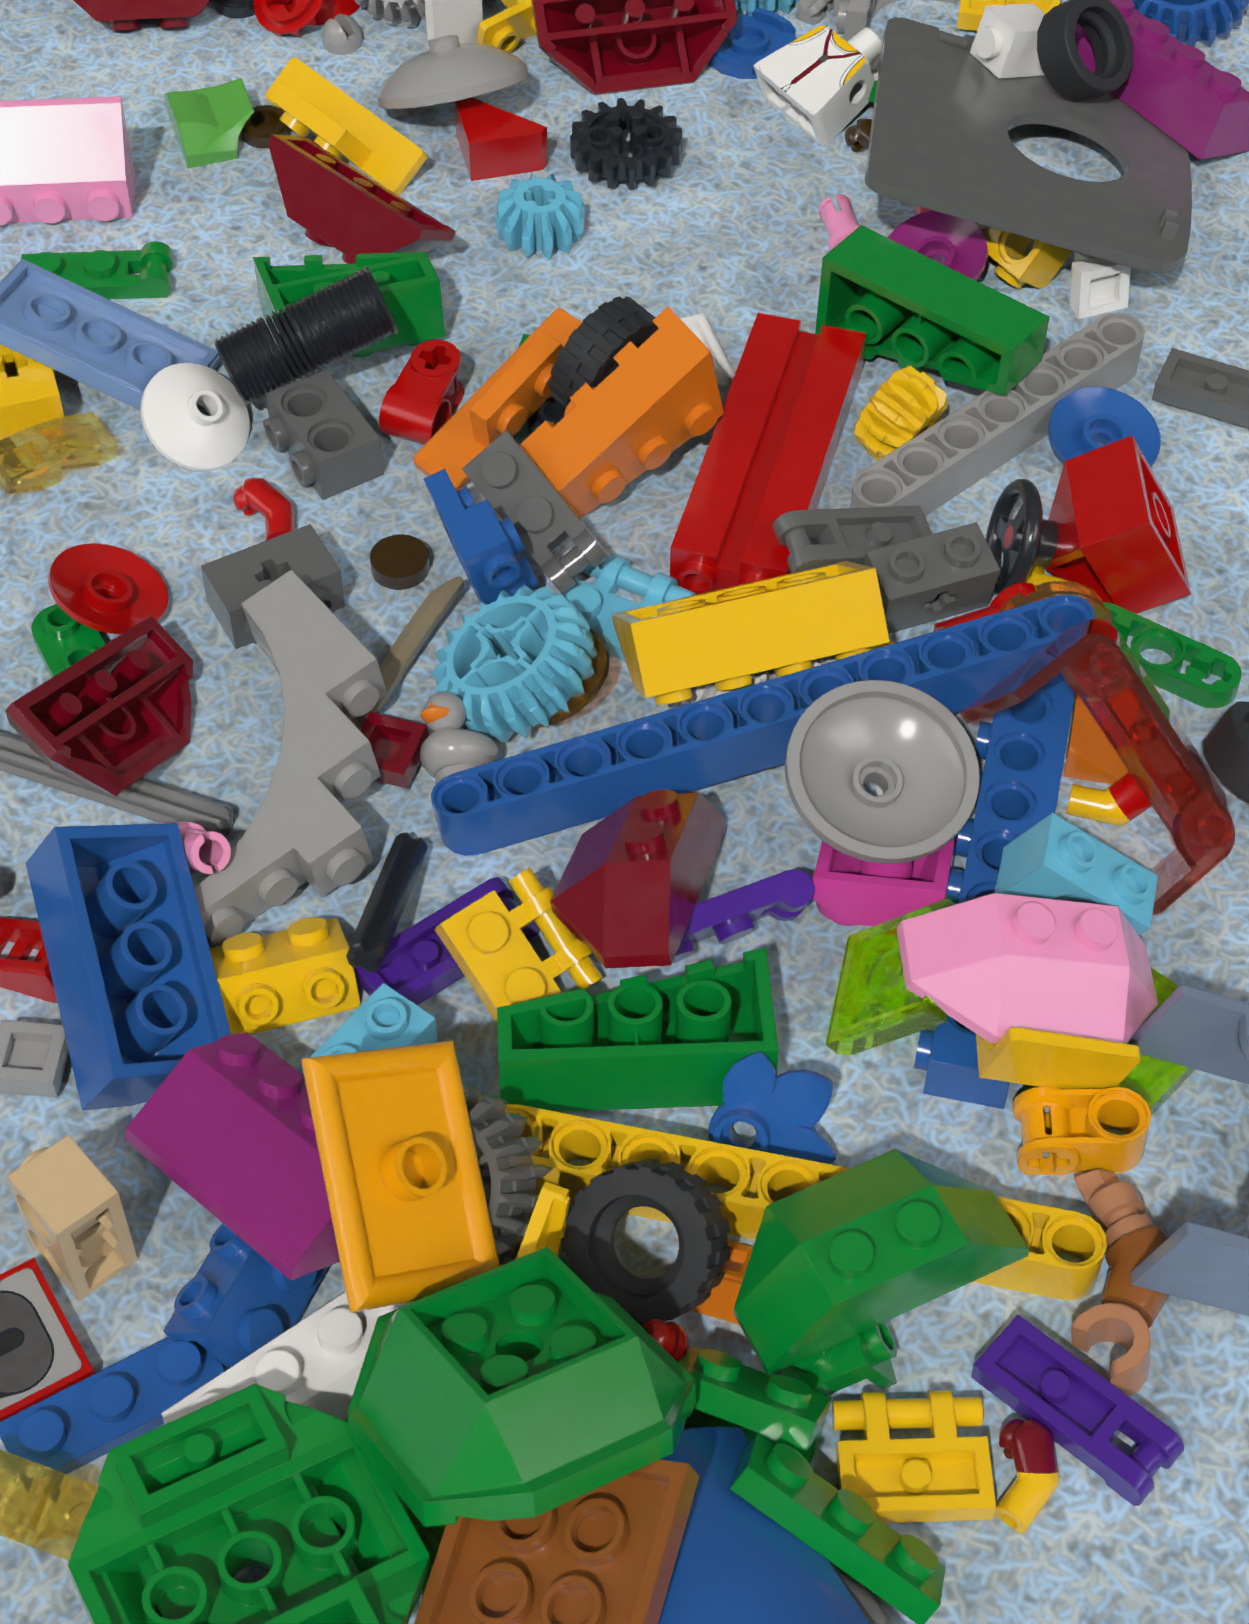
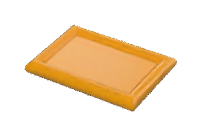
[301,1041,500,1313]

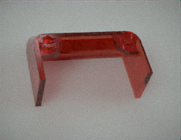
[960,619,1235,915]

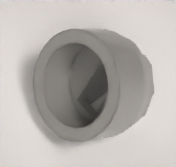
[322,14,362,55]

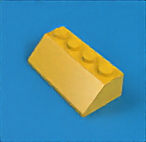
[611,561,890,705]

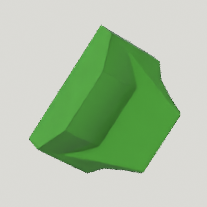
[164,78,254,169]

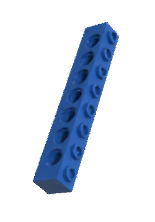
[914,676,1078,1109]

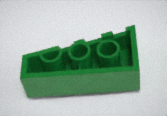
[815,225,1050,396]
[497,947,779,1112]

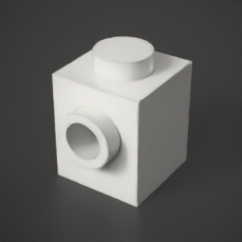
[970,3,1045,79]

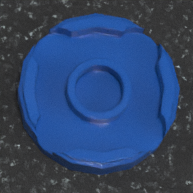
[708,8,797,79]

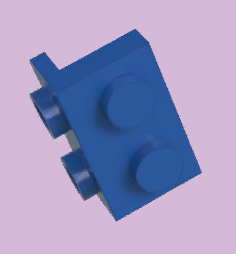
[163,1223,328,1369]

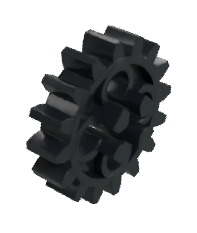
[570,98,682,190]

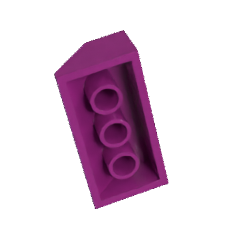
[1075,0,1249,160]
[125,1032,340,1281]

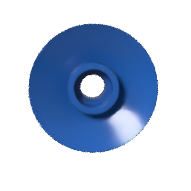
[1048,386,1161,467]

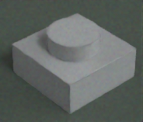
[0,1020,69,1097]

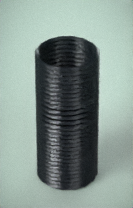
[215,267,399,405]

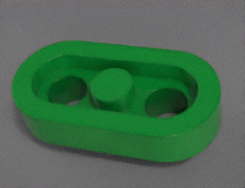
[31,604,105,678]

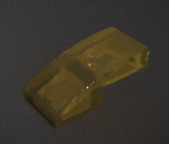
[0,412,118,494]
[0,1450,99,1561]

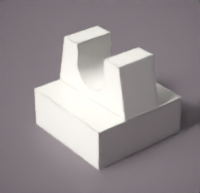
[1069,251,1131,319]

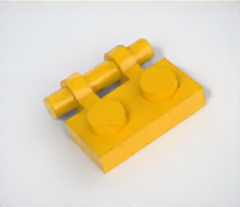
[435,868,603,1025]
[831,1389,996,1523]

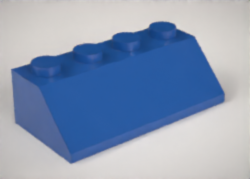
[26,823,231,1111]

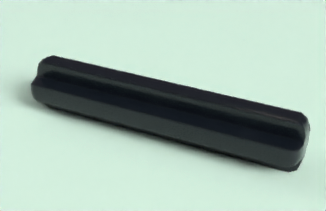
[346,832,428,973]

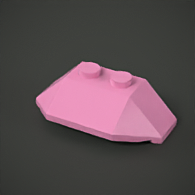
[897,893,1158,1044]

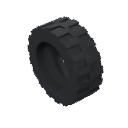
[549,296,659,408]
[561,1159,731,1324]

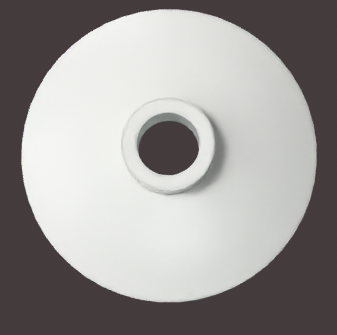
[140,363,250,472]

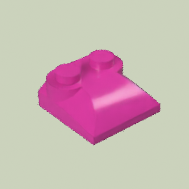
[812,835,957,929]

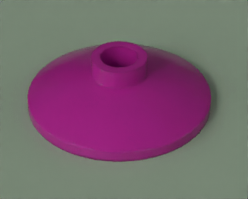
[888,210,988,281]

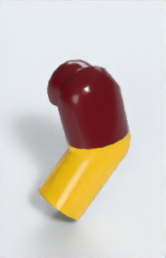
[995,1418,1060,1534]

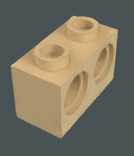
[7,1134,138,1301]

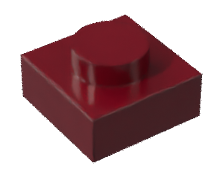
[361,712,430,789]

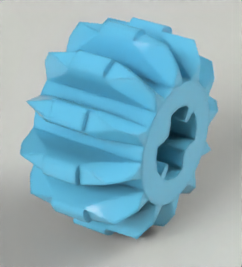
[495,173,585,260]

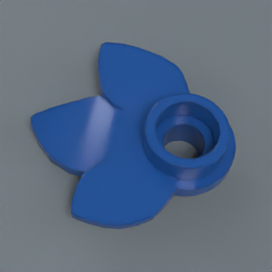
[708,1051,837,1164]

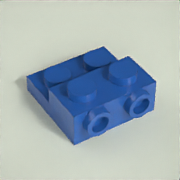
[423,469,539,604]

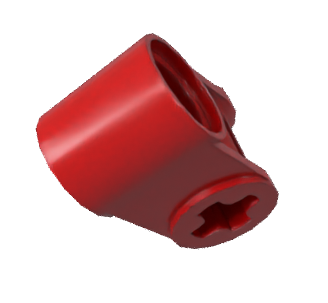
[379,339,464,445]

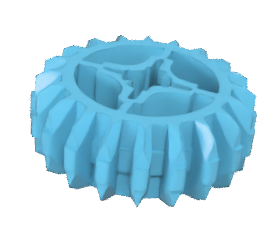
[432,585,598,743]

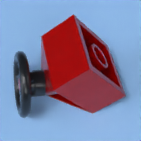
[986,435,1191,614]

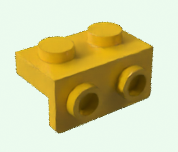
[209,917,360,1035]

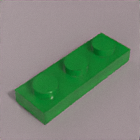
[730,1432,946,1624]

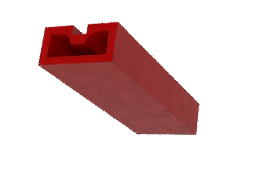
[670,312,866,595]

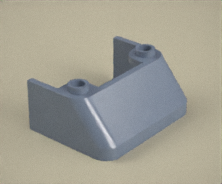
[1129,984,1249,1316]

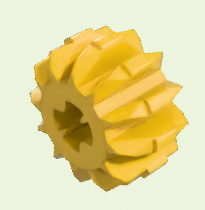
[854,365,948,461]

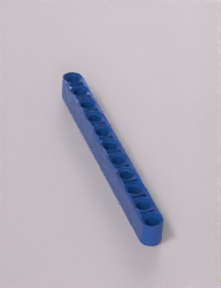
[431,594,1095,856]

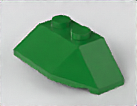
[734,1149,1029,1376]

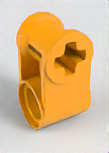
[1012,1086,1151,1175]

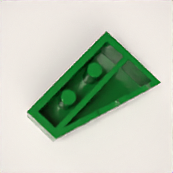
[253,252,446,357]

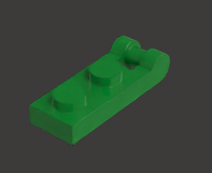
[21,241,173,300]

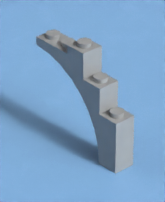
[194,570,388,948]

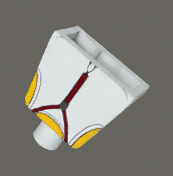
[753,26,882,146]

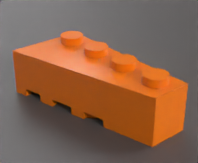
[520,306,724,518]

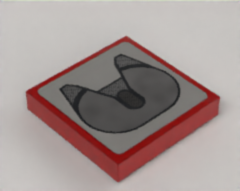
[0,1258,95,1422]

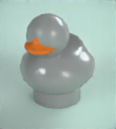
[420,691,499,784]

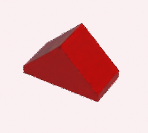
[454,97,548,181]

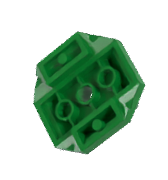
[347,1247,696,1527]
[68,1383,430,1624]

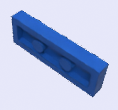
[0,1337,225,1495]

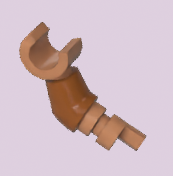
[1071,1169,1170,1397]

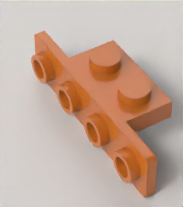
[413,308,582,491]

